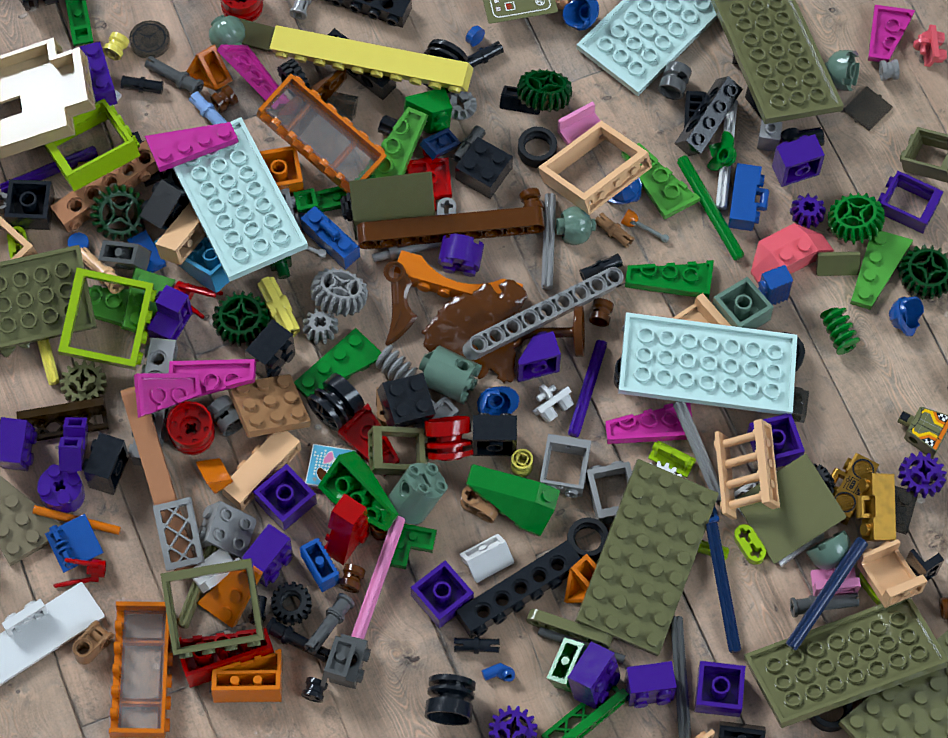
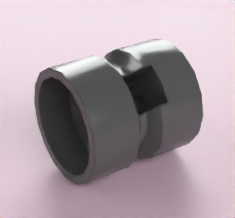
[658,61,692,100]
[207,395,243,437]

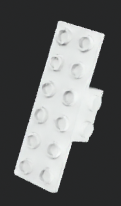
[0,582,105,686]

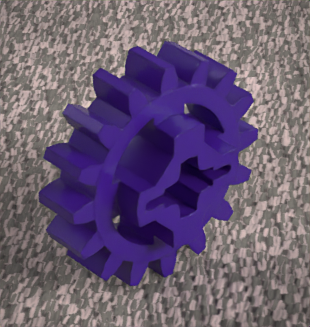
[898,452,947,498]
[488,705,538,738]

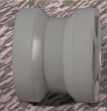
[879,59,899,81]

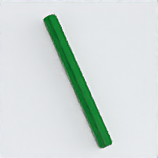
[677,155,744,261]

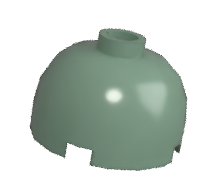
[825,50,860,91]
[806,530,852,570]

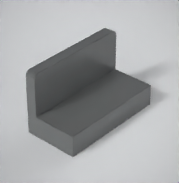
[320,636,357,687]

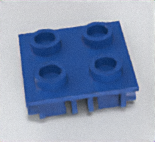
[45,514,104,573]

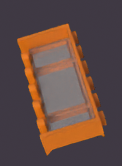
[256,74,387,193]
[109,601,173,738]

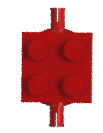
[407,148,452,212]

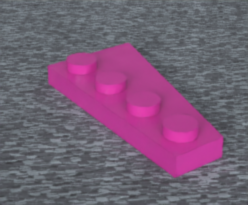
[217,45,290,110]
[145,122,238,172]
[169,359,256,398]
[605,402,692,444]

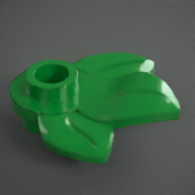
[707,131,737,171]

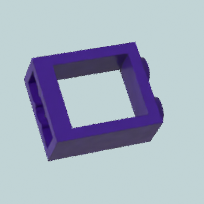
[878,171,944,234]

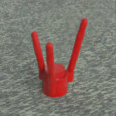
[174,280,223,319]
[53,558,106,588]

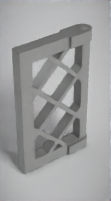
[153,497,205,571]

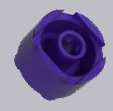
[438,234,484,277]
[37,464,85,513]

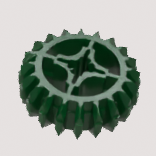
[517,68,573,112]
[90,184,146,241]
[899,244,948,300]
[212,290,270,348]

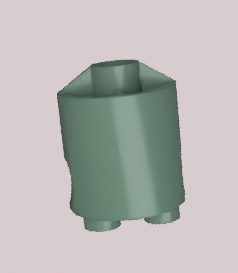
[419,345,482,405]
[388,463,448,525]

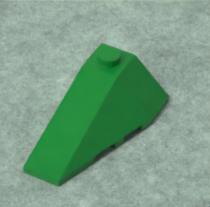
[317,451,399,531]
[466,464,560,536]

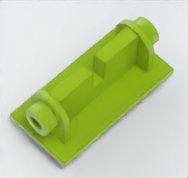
[648,441,696,478]

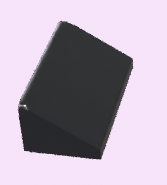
[499,85,541,115]
[718,721,766,738]

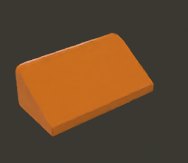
[196,458,233,494]

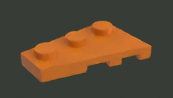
[197,565,263,628]

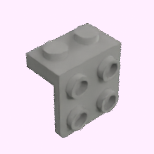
[198,501,256,558]

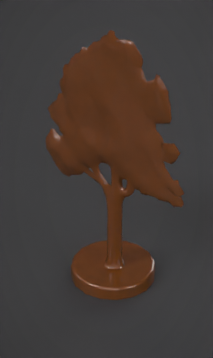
[422,279,585,383]

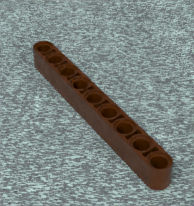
[356,206,545,249]

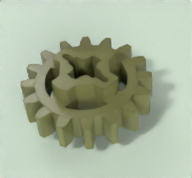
[59,360,108,402]

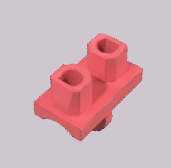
[913,24,947,67]

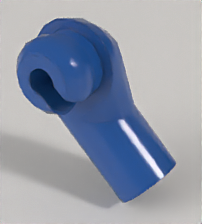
[481,663,515,682]

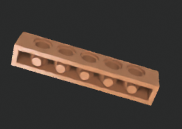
[50,140,159,233]

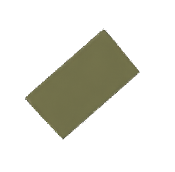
[238,18,275,52]
[815,252,860,276]

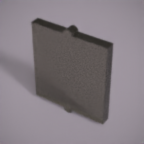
[843,86,893,131]

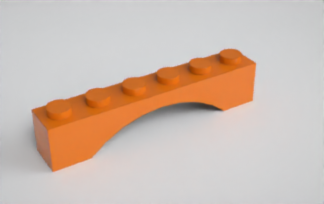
[394,250,523,315]

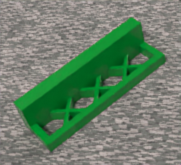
[541,686,629,738]

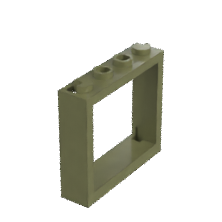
[160,558,265,659]

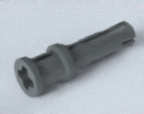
[145,56,204,95]
[790,592,860,618]
[304,593,355,655]

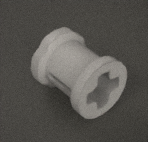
[289,0,312,20]

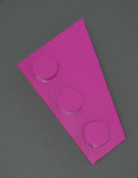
[134,373,201,418]

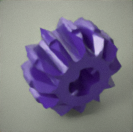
[790,193,826,228]

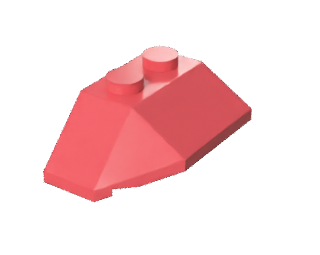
[751,223,834,285]

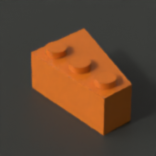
[211,649,283,703]

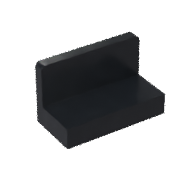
[905,549,944,581]

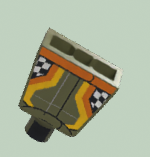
[897,407,948,459]

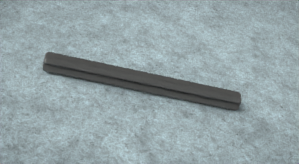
[671,616,692,738]

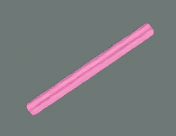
[351,516,405,640]

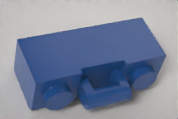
[728,163,769,231]
[300,206,360,270]

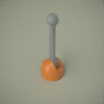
[621,209,669,243]

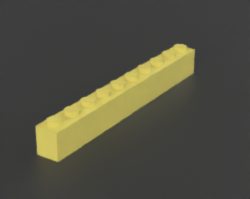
[269,25,474,94]

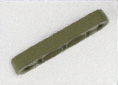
[526,609,613,649]

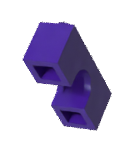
[80,41,118,106]
[58,417,88,473]

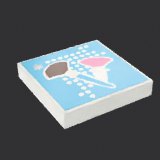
[305,444,356,489]

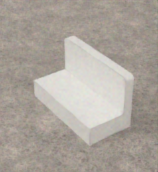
[460,534,514,583]
[193,549,241,593]

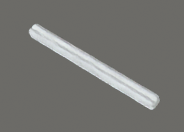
[716,100,738,210]

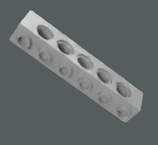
[128,338,178,466]

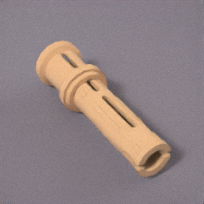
[81,247,125,294]

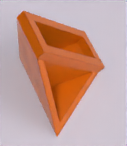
[186,45,233,91]
[564,554,596,603]

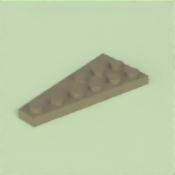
[0,476,61,566]

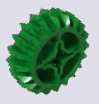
[828,192,885,245]

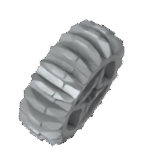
[310,267,368,317]

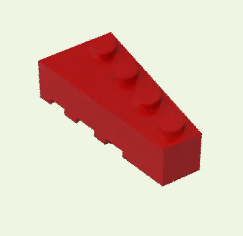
[179,628,274,688]

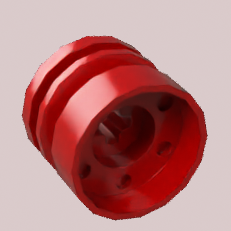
[220,0,263,22]
[166,401,215,455]
[424,416,473,461]

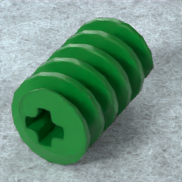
[820,307,860,355]

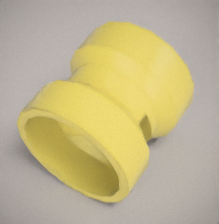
[103,32,130,61]
[511,449,533,477]

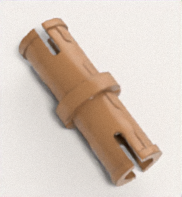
[595,212,635,248]

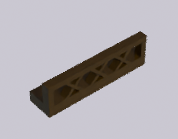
[16,397,109,441]

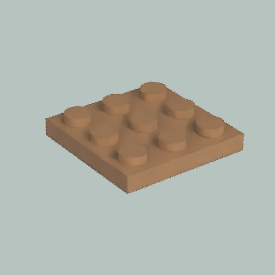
[228,374,311,438]

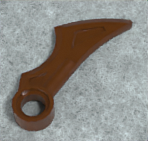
[384,261,418,346]

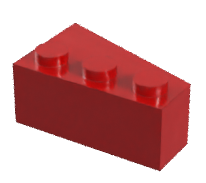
[324,493,370,565]

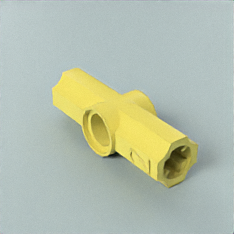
[257,276,300,337]

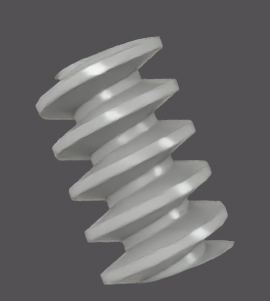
[376,345,422,380]

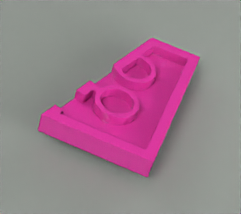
[868,5,915,62]

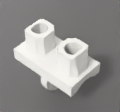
[533,384,574,423]

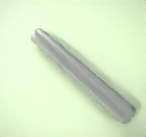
[541,193,556,290]
[673,401,721,502]

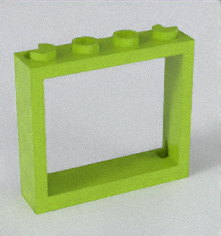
[44,99,141,191]
[58,268,157,370]

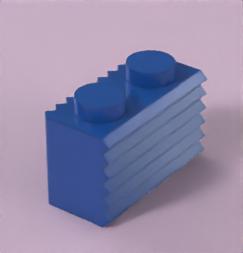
[758,265,793,305]
[300,538,340,592]

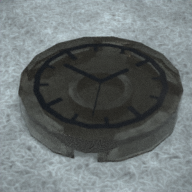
[129,20,170,58]

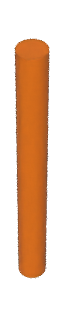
[32,505,121,535]

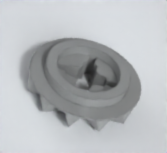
[447,91,477,120]

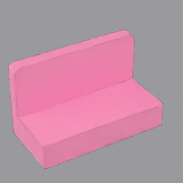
[557,102,601,145]
[810,567,861,597]

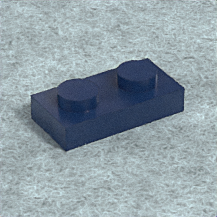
[419,128,461,160]

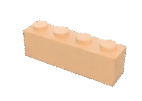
[155,203,206,265]
[222,431,301,511]

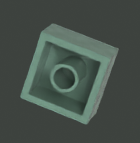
[712,276,774,329]

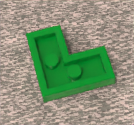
[390,524,437,569]

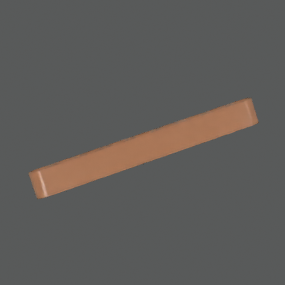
[121,386,196,571]

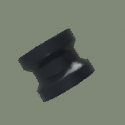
[301,677,328,703]

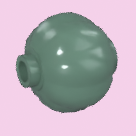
[209,15,245,49]
[556,206,596,245]

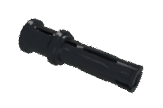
[266,617,331,663]

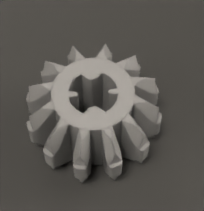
[303,308,339,345]

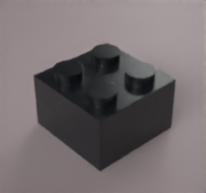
[455,137,513,199]
[4,179,55,230]
[140,179,189,230]
[245,320,295,379]
[377,373,436,427]
[473,413,517,456]
[82,433,129,495]

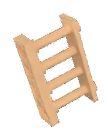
[714,419,780,520]

